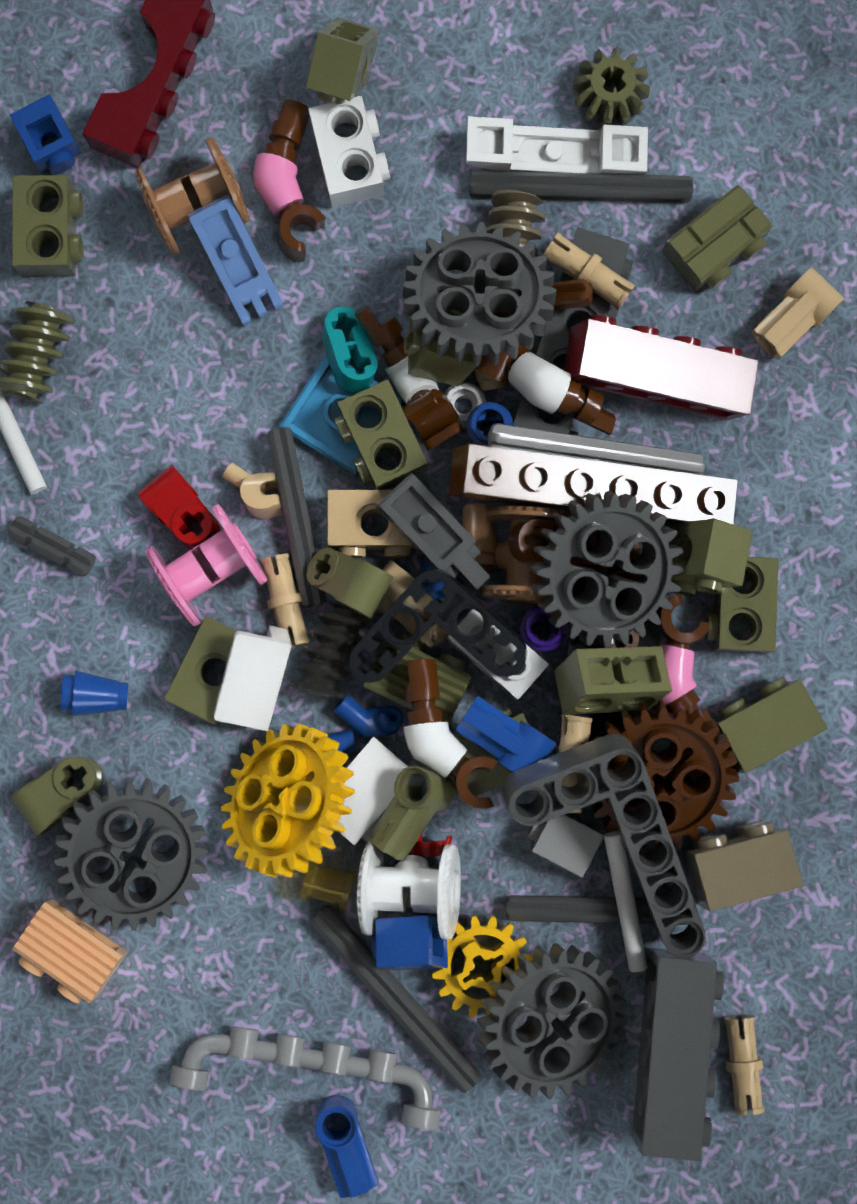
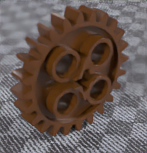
[592,700,739,849]

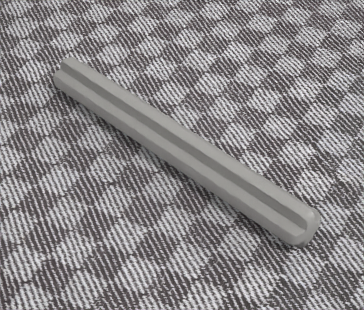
[487,423,705,475]

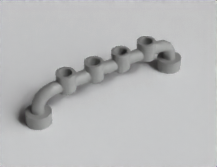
[168,1026,441,1130]

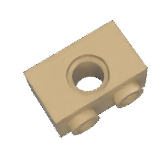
[328,490,416,559]

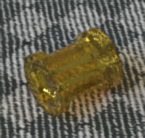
[300,861,356,912]

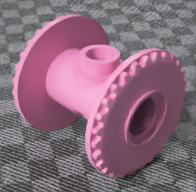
[145,504,267,626]

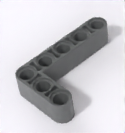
[502,733,706,957]

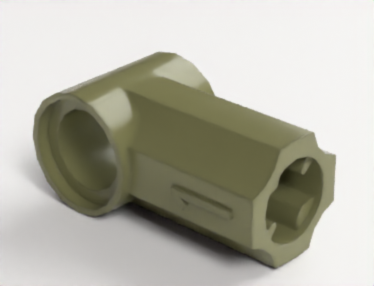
[369,766,454,861]

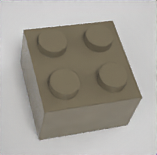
[682,820,804,912]

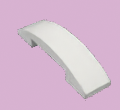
[466,116,648,175]

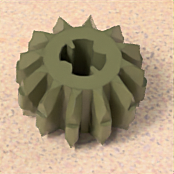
[573,46,650,126]

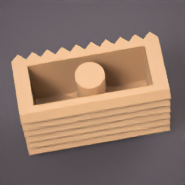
[12,899,128,1004]

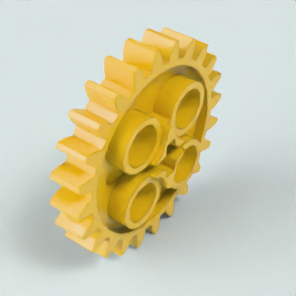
[221,723,355,878]

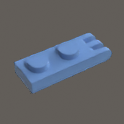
[187,194,284,326]

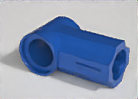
[456,696,557,772]
[315,1095,379,1198]

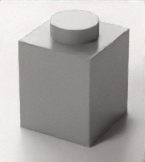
[527,815,604,878]

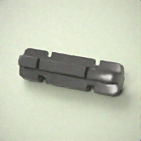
[8,516,96,576]

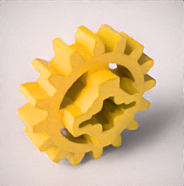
[432,914,533,1018]

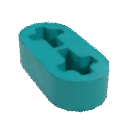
[321,307,378,392]

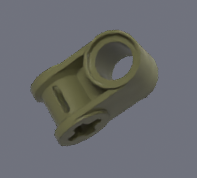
[307,548,394,619]
[10,757,103,837]

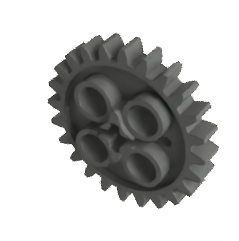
[403,222,556,366]
[530,491,684,648]
[53,777,209,931]
[477,943,627,1099]

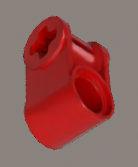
[137,464,221,550]

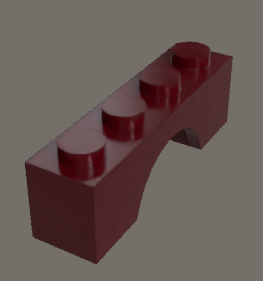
[82,0,215,169]

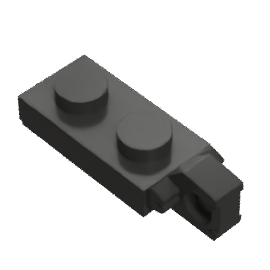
[376,473,491,592]

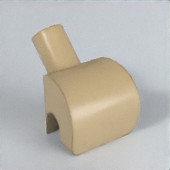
[223,463,283,519]

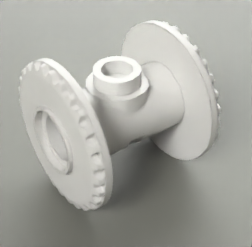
[357,842,461,940]

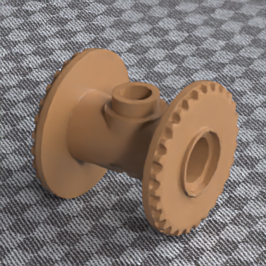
[135,137,250,254]
[480,506,573,605]

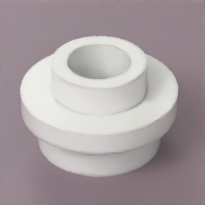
[444,382,486,428]

